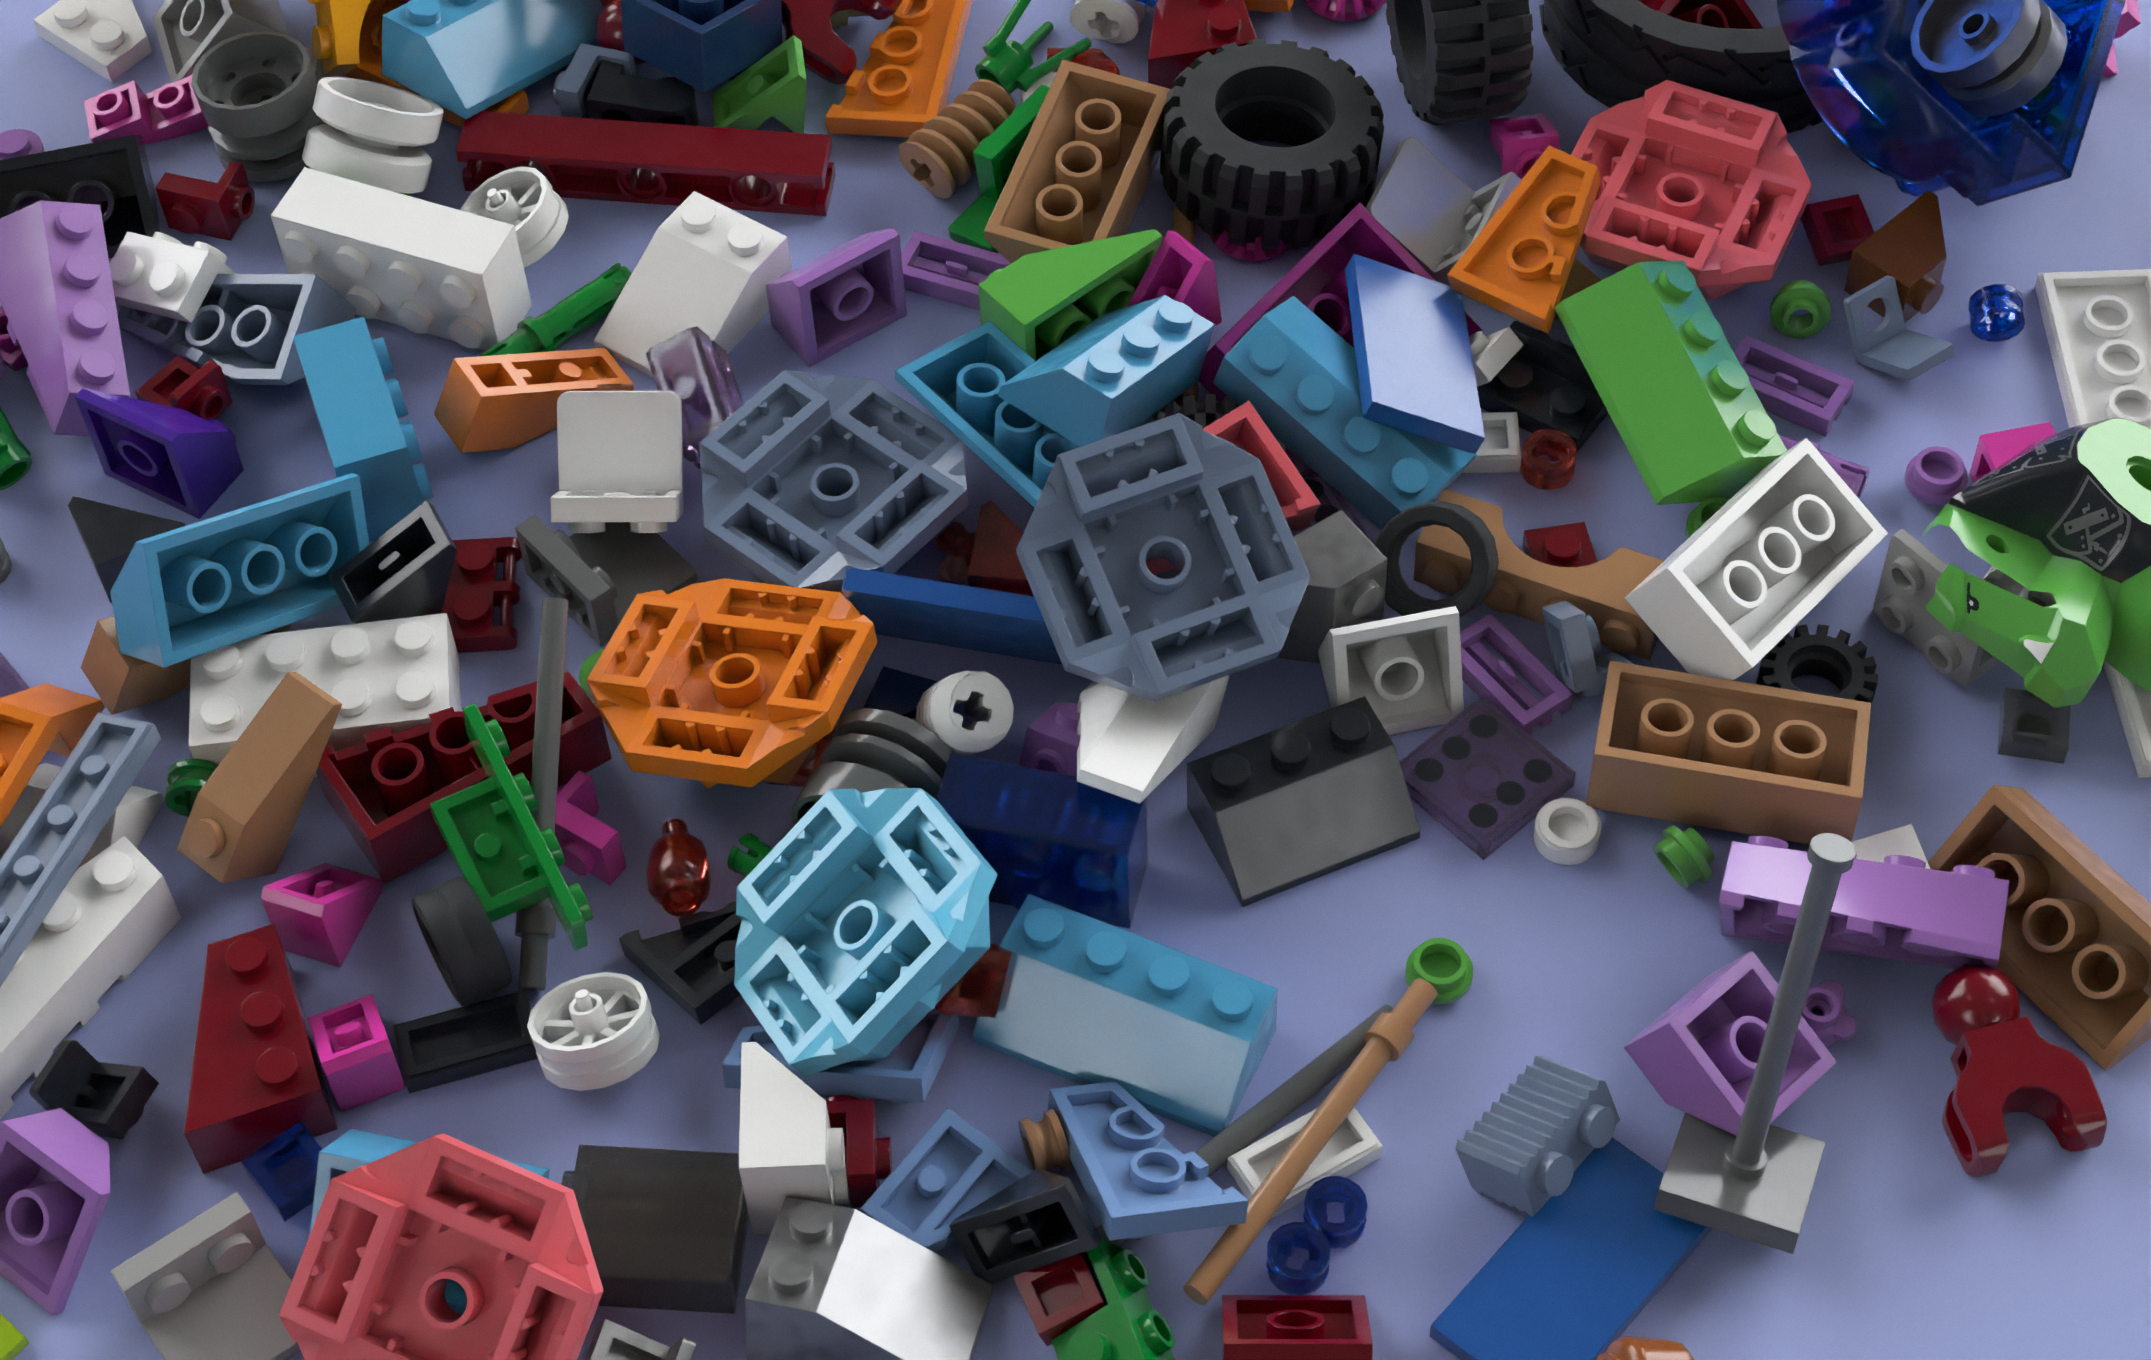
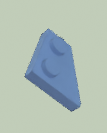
[860,1107,1033,1253]

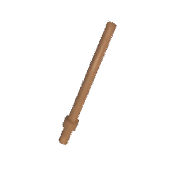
[1183,978,1437,1305]

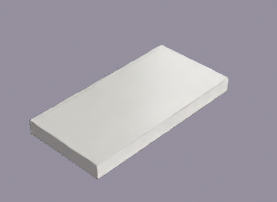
[2035,269,2151,428]

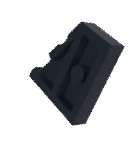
[619,901,742,1025]

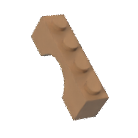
[1413,488,1664,660]

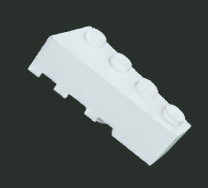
[0,836,181,1119]

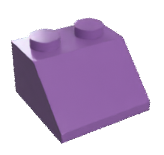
[766,228,907,367]
[1624,951,1837,1136]

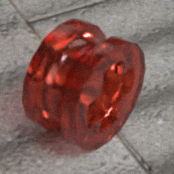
[1520,429,1577,490]

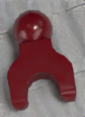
[781,0,902,85]
[1932,964,2107,1177]

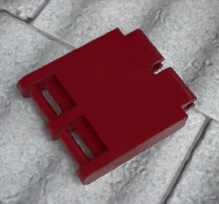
[422,537,522,653]

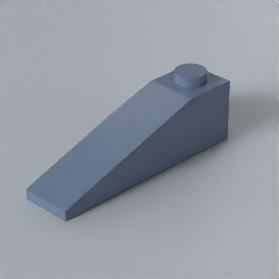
[118,274,356,385]

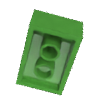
[978,229,1163,361]

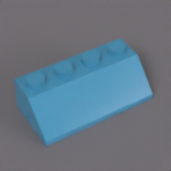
[382,0,603,119]
[1213,296,1477,530]
[895,321,1079,508]
[110,473,369,668]
[973,893,1278,1137]

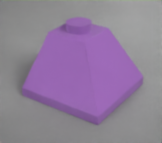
[0,1108,110,1315]

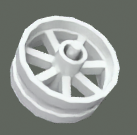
[460,166,569,268]
[527,972,660,1091]

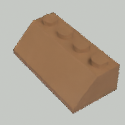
[984,60,1171,263]
[1586,661,1872,845]
[1928,785,2151,1070]

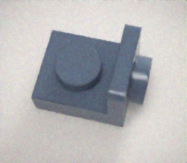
[1541,601,1633,696]

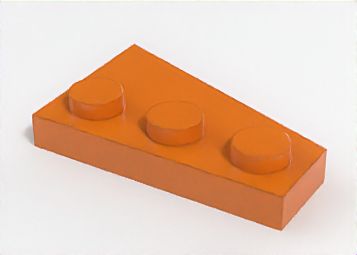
[1447,145,1601,334]

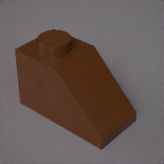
[1844,190,1947,323]

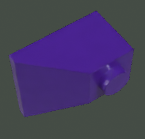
[74,388,244,519]

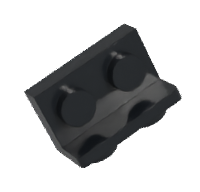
[1477,321,1608,455]

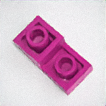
[84,74,208,144]

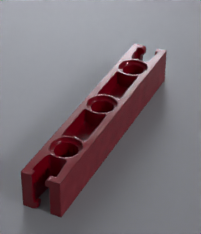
[456,111,836,216]

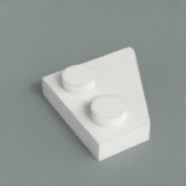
[33,0,152,83]

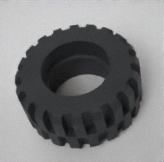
[1385,0,1534,126]
[1160,39,1384,250]

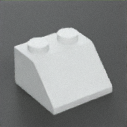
[739,1042,850,1235]

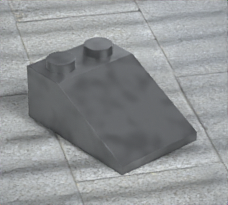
[745,1196,993,1360]

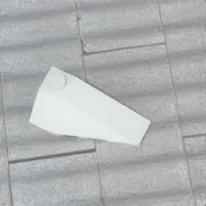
[1077,675,1229,804]

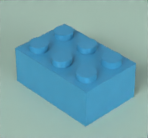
[293,316,434,542]

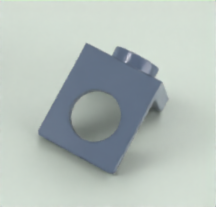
[1843,275,1955,380]

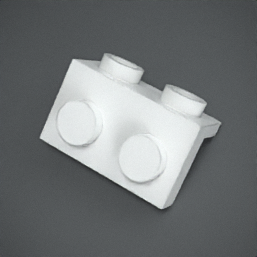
[109,231,237,323]

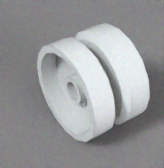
[302,77,444,193]

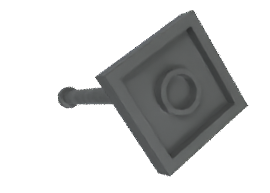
[1653,833,1856,1254]

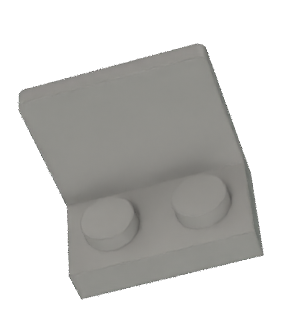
[1872,529,2001,689]
[110,1192,300,1360]

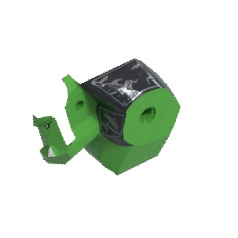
[1921,418,2151,708]

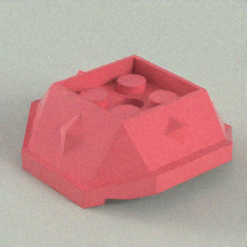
[1571,80,1812,301]
[279,1133,604,1360]

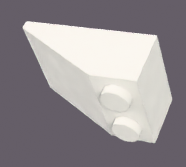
[594,191,792,396]

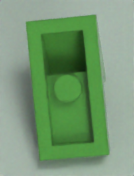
[711,35,807,133]

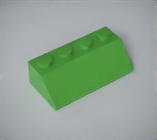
[1555,261,1787,505]

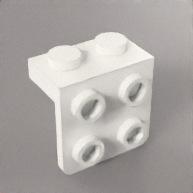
[550,391,684,533]

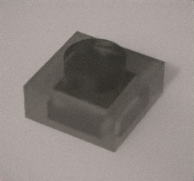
[1997,687,2071,764]

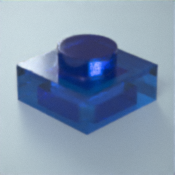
[241,1121,322,1222]

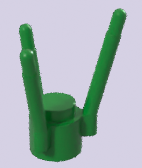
[975,0,1092,95]

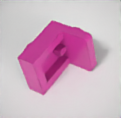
[555,770,626,885]

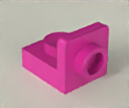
[1489,113,1560,180]

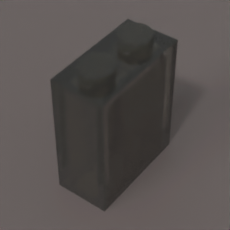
[561,1145,749,1314]

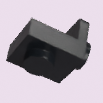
[29,1039,159,1139]

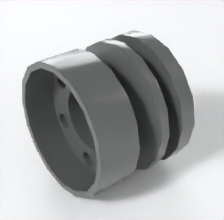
[191,30,327,182]
[792,708,962,826]

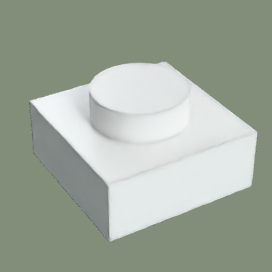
[1469,327,1523,386]

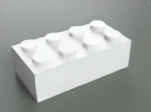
[270,167,532,350]
[1625,438,1888,680]
[189,613,461,778]

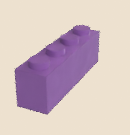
[0,201,130,436]
[1719,836,2009,970]

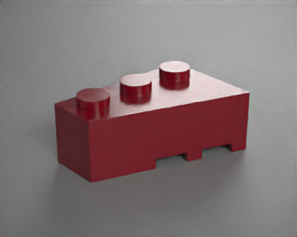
[1148,0,1257,89]
[184,923,338,1174]

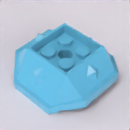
[734,788,998,1076]

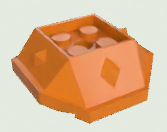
[586,578,878,789]

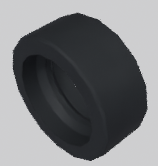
[1375,501,1499,618]

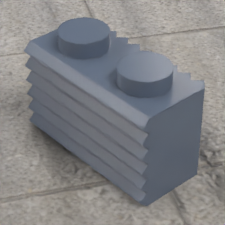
[1455,1056,1620,1217]

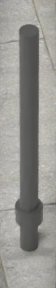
[515,597,569,991]
[1082,1004,1393,1268]

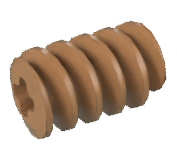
[898,79,1016,199]

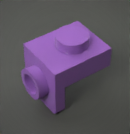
[1017,701,1082,804]

